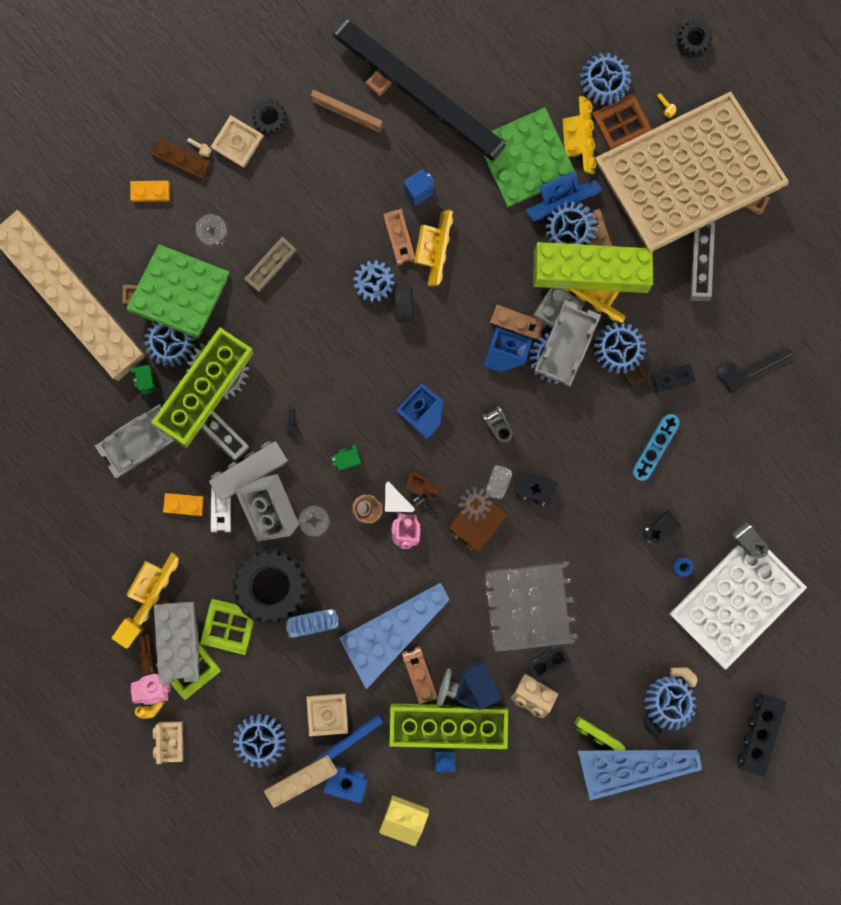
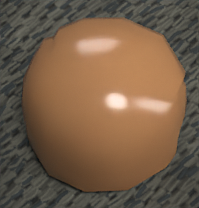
[352,494,382,524]

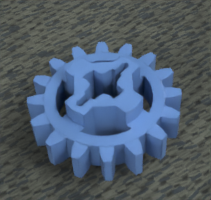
[353,260,395,303]

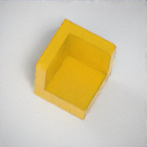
[112,618,145,649]

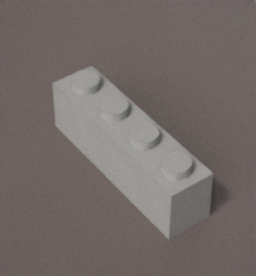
[690,221,715,301]
[201,411,249,462]
[209,441,288,503]

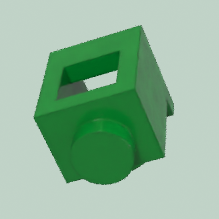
[131,365,157,395]
[331,445,362,470]

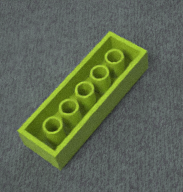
[533,242,653,293]
[151,328,253,448]
[390,704,508,749]

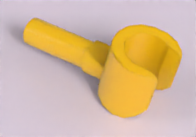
[657,93,676,119]

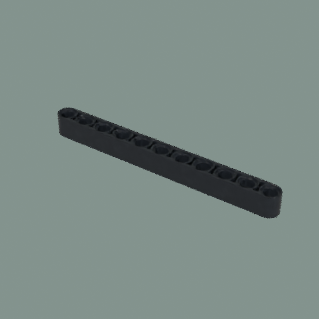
[332,18,506,161]

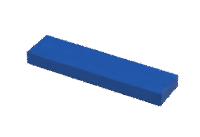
[316,714,384,761]

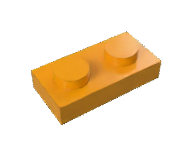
[130,181,170,202]
[163,493,204,516]

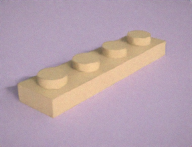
[264,755,338,808]

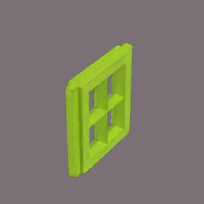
[200,599,254,655]
[156,641,221,700]

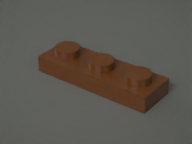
[150,137,211,180]

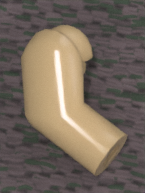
[670,667,698,688]

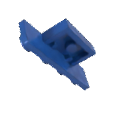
[526,172,602,221]

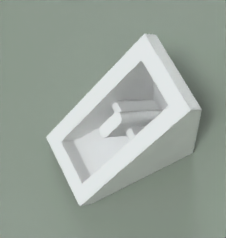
[385,482,415,512]

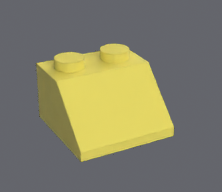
[379,795,429,846]

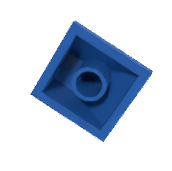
[483,327,532,372]
[396,383,443,439]

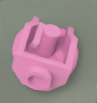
[392,512,421,549]
[131,674,170,705]

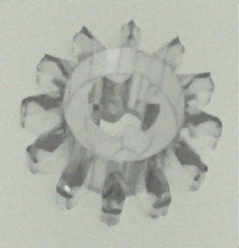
[485,466,512,499]
[459,487,492,521]

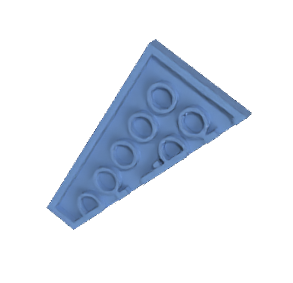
[339,583,450,689]
[578,750,702,800]

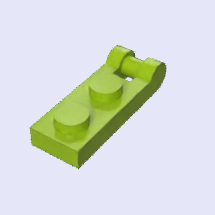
[575,716,625,751]

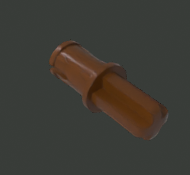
[138,635,155,674]

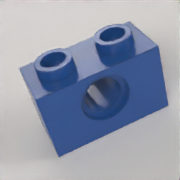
[403,169,434,207]
[324,765,368,803]

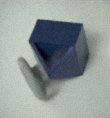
[437,659,502,710]

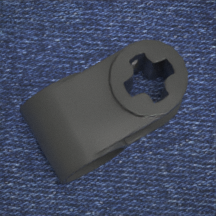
[482,406,513,444]
[731,522,769,559]

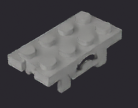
[534,300,601,387]
[95,404,174,478]
[154,602,199,684]

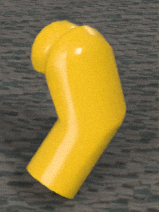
[135,702,164,719]

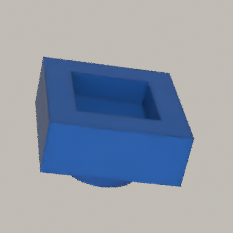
[435,751,455,772]

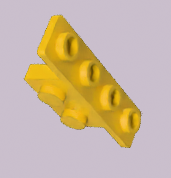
[563,96,596,175]
[414,210,453,287]
[563,289,626,323]
[126,553,179,626]

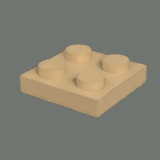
[211,115,264,168]
[307,693,348,736]

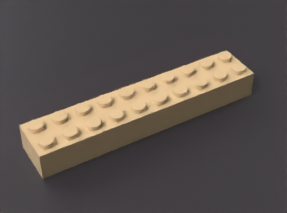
[0,210,147,381]

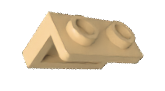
[510,674,558,718]
[153,721,184,764]

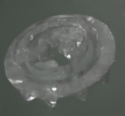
[196,214,227,245]
[298,506,329,536]

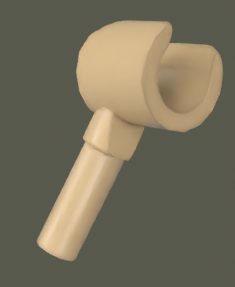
[187,138,211,158]

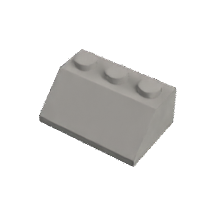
[236,474,299,542]

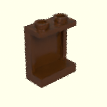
[448,491,507,552]

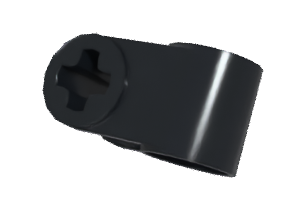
[643,510,681,543]

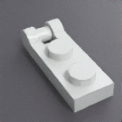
[211,488,231,532]

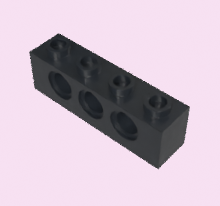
[737,693,787,777]

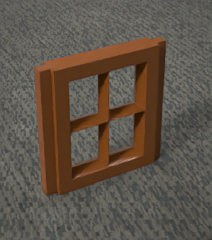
[592,93,652,150]

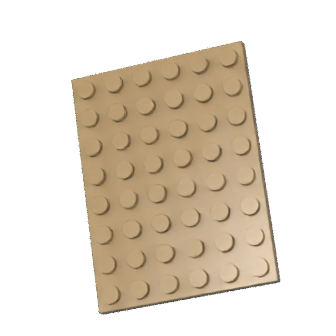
[595,91,789,253]

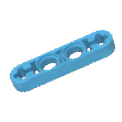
[632,414,679,481]

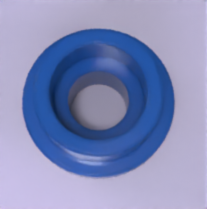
[673,558,693,577]

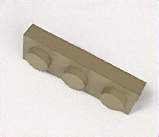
[244,237,297,292]

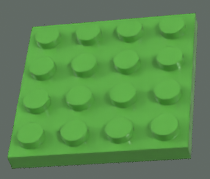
[483,108,577,208]
[127,244,229,339]

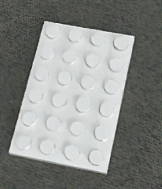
[669,545,807,670]

